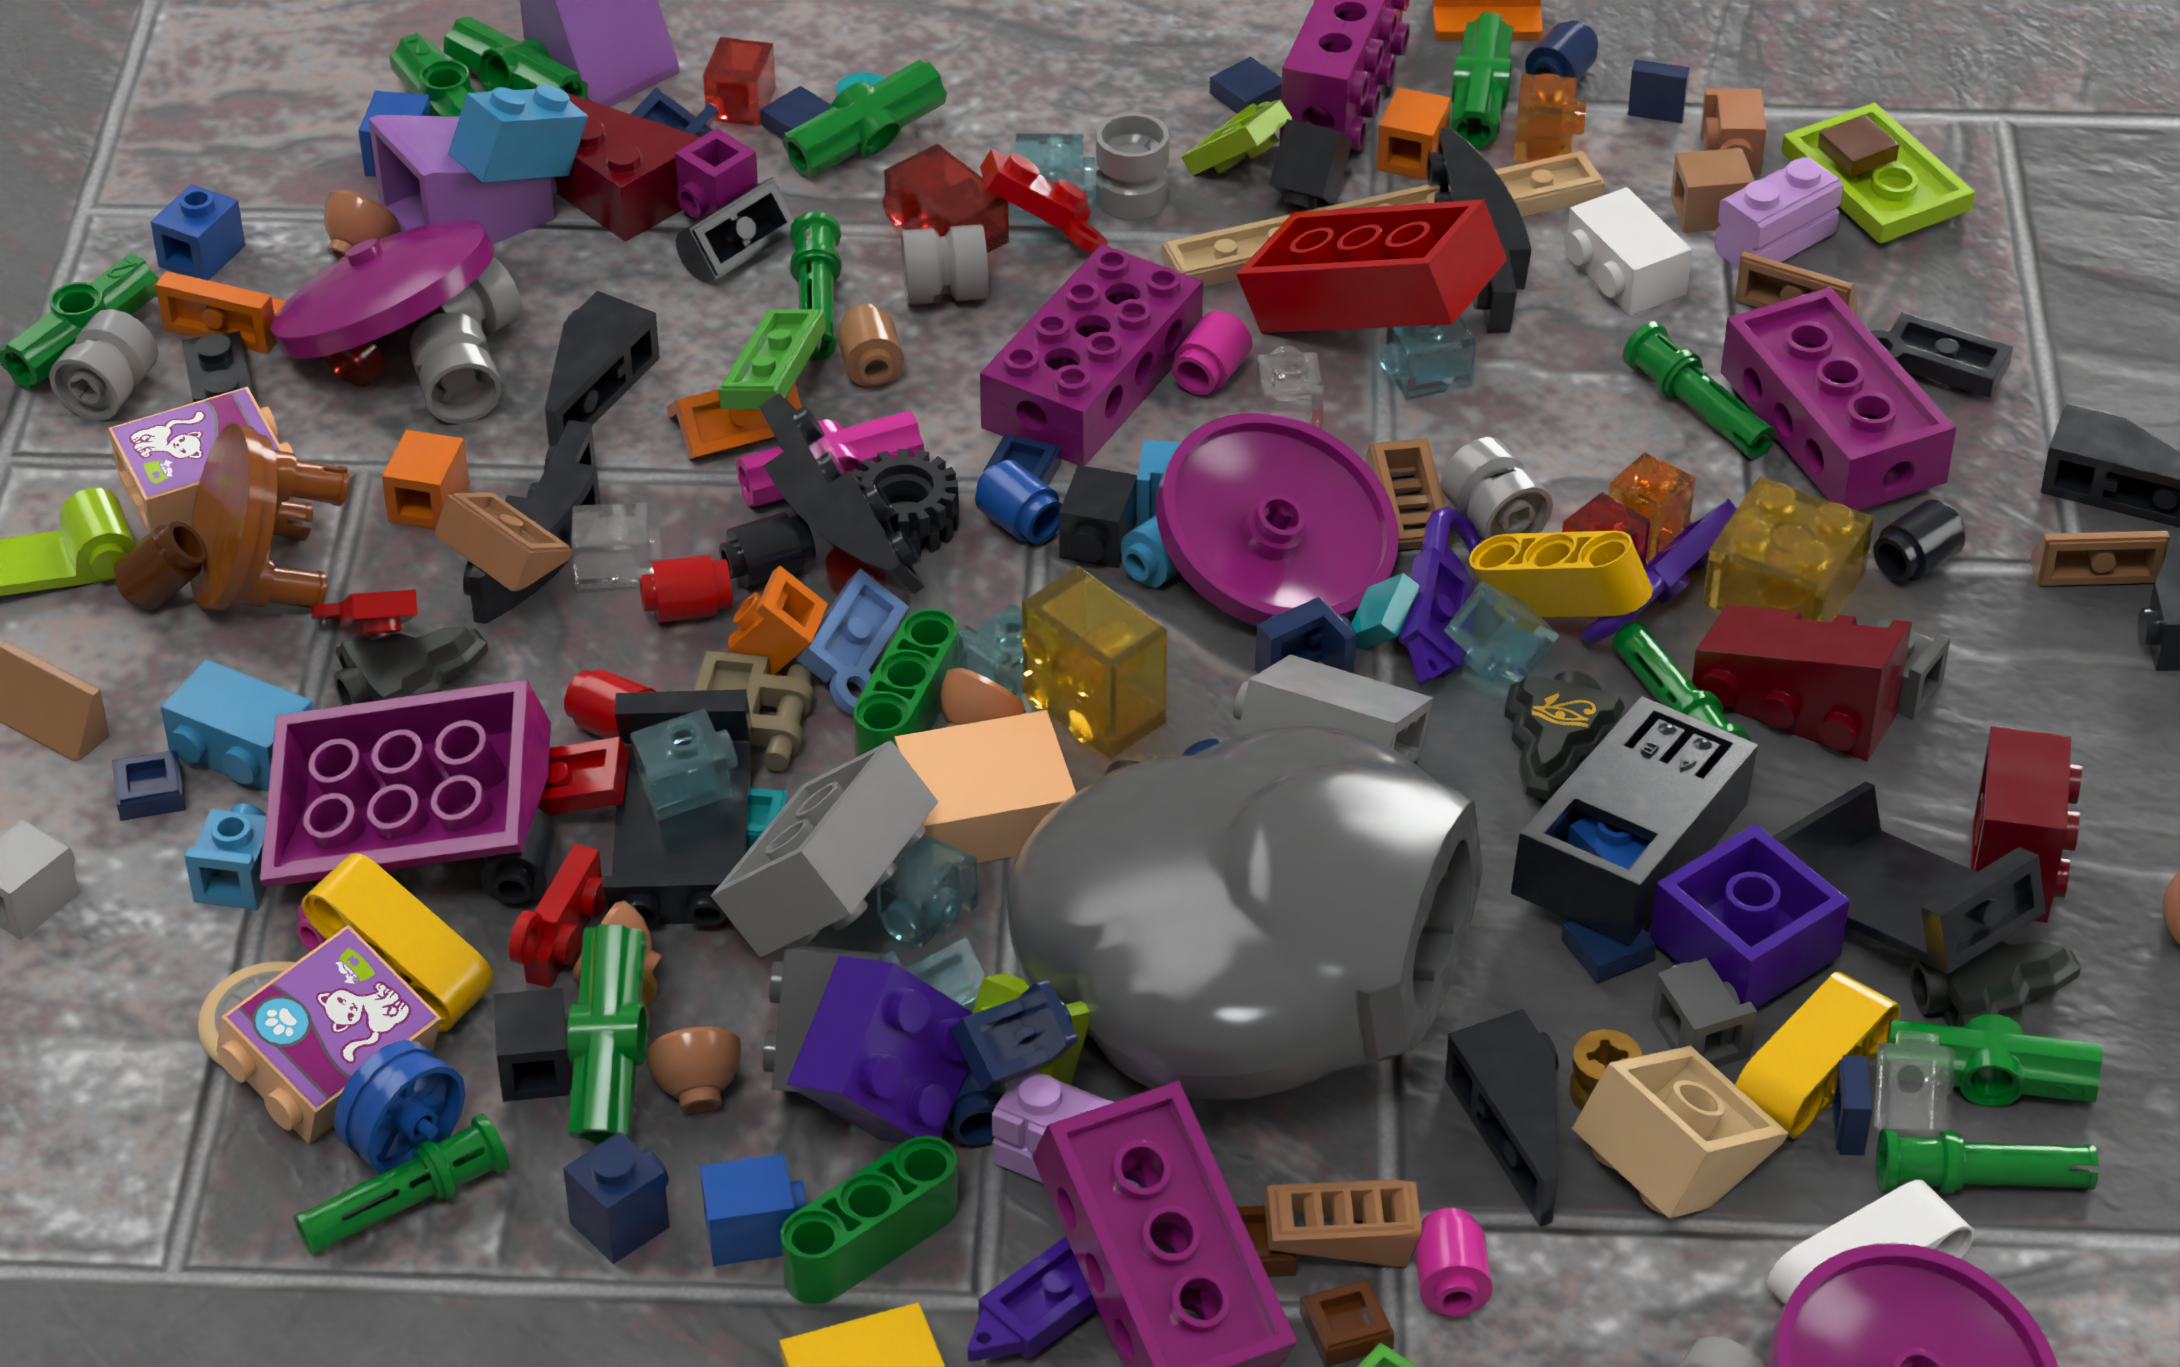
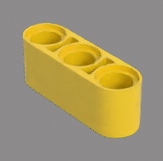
[1469,531,1653,618]
[302,853,495,1032]
[1735,971,1901,1139]

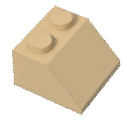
[1572,1046,1789,1219]

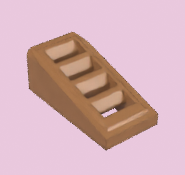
[1365,438,1454,550]
[1263,1180,1422,1268]

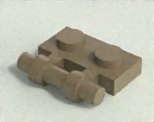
[694,650,814,771]

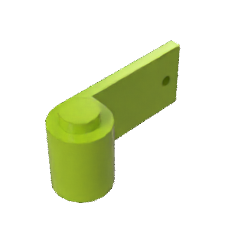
[0,488,135,596]

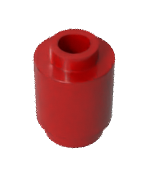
[639,555,732,623]
[564,669,656,739]

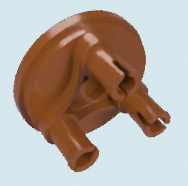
[190,423,350,611]

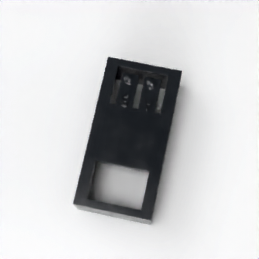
[1510,696,1758,946]

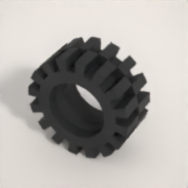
[852,449,959,556]

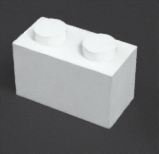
[1564,187,1692,316]

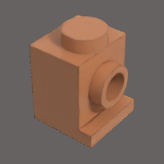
[1700,88,1767,174]

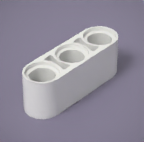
[1767,1180,1974,1305]

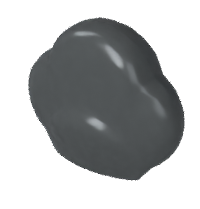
[1007,726,1483,1101]

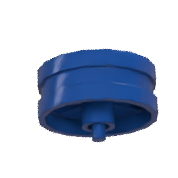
[334,1040,466,1174]

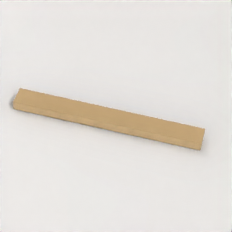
[1162,151,1605,288]

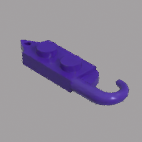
[1581,498,1738,644]
[1399,507,1481,686]
[967,1236,1098,1362]

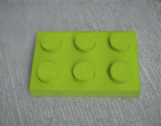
[1781,102,1975,244]

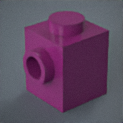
[675,128,758,220]

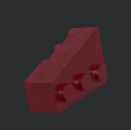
[554,93,701,242]
[1692,605,1912,761]

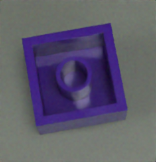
[1650,823,1850,1009]
[786,955,975,1144]

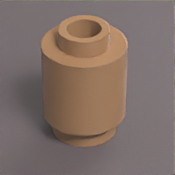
[837,304,904,387]

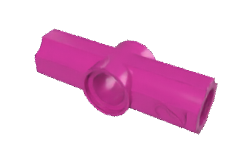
[735,410,924,509]

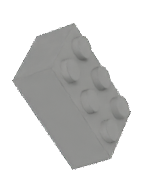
[711,740,938,958]

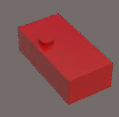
[1236,199,1507,333]

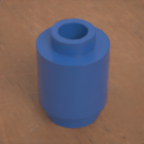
[975,460,1062,544]

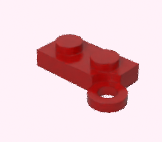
[980,149,1108,254]
[310,589,418,639]
[537,737,630,816]
[509,843,606,989]

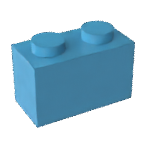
[448,85,588,183]
[160,659,314,792]

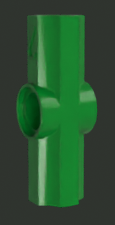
[1450,13,1513,151]
[443,16,588,100]
[389,33,476,117]
[783,59,947,179]
[0,253,159,390]
[567,924,648,1143]
[1884,1014,2102,1107]

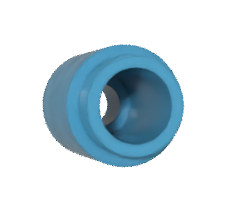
[1121,515,1180,587]

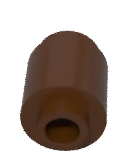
[114,521,207,609]

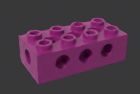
[1279,0,1410,164]
[980,244,1203,466]
[1720,287,1956,516]
[1032,1081,1297,1367]

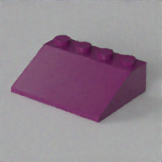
[260,679,551,887]

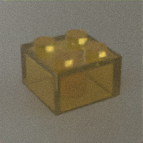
[1703,477,1874,622]
[1021,566,1167,760]

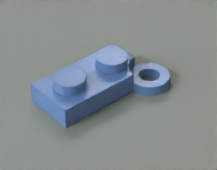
[796,568,909,715]

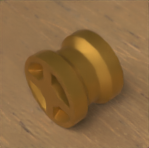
[1569,1029,1642,1111]

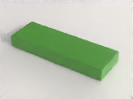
[718,309,826,409]

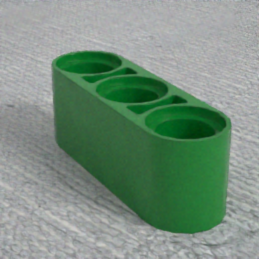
[853,608,960,757]
[781,1135,959,1304]

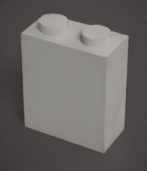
[1233,655,1434,762]

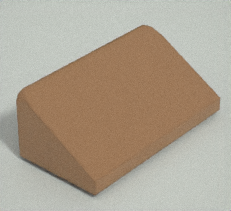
[1735,251,1858,315]
[435,492,573,591]
[2030,531,2170,586]
[0,641,109,761]

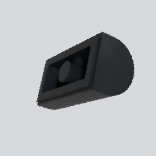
[676,178,795,282]

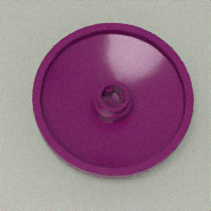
[270,219,494,359]
[1156,413,1399,626]
[1768,1243,2058,1367]

